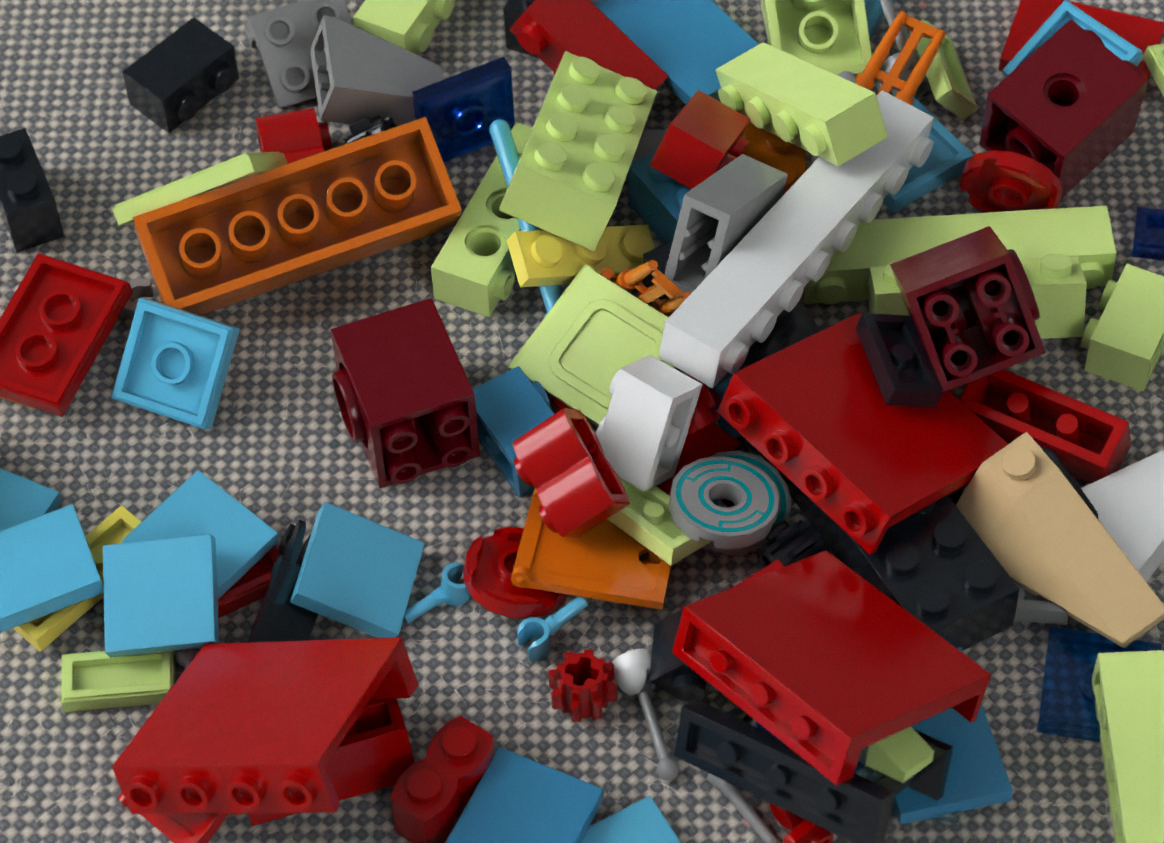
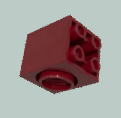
[979,19,1147,199]
[890,226,1046,392]
[331,298,480,488]

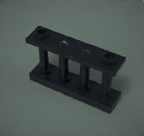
[674,698,953,843]

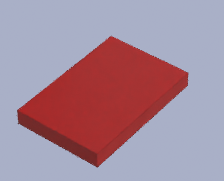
[999,0,1164,102]
[0,253,133,417]

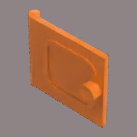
[511,488,671,610]

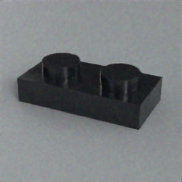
[855,313,943,408]

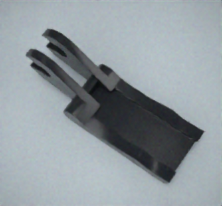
[247,519,318,643]

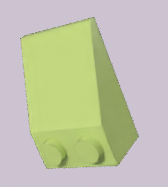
[760,0,872,76]

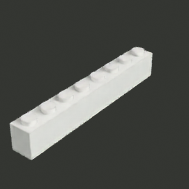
[658,90,934,388]

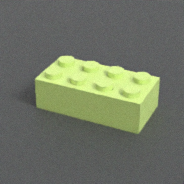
[499,51,657,251]

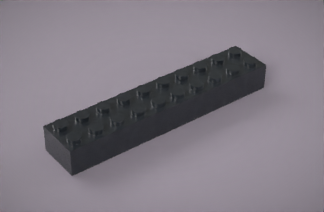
[643,241,1020,651]

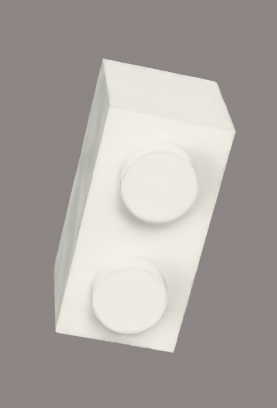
[596,355,703,492]

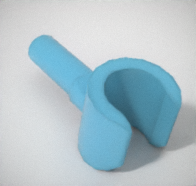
[403,562,471,624]
[517,596,589,661]

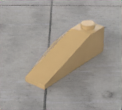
[956,432,1164,648]

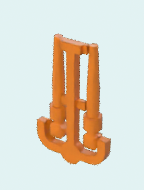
[856,11,946,105]
[600,260,691,317]

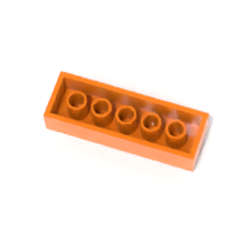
[133,117,462,316]

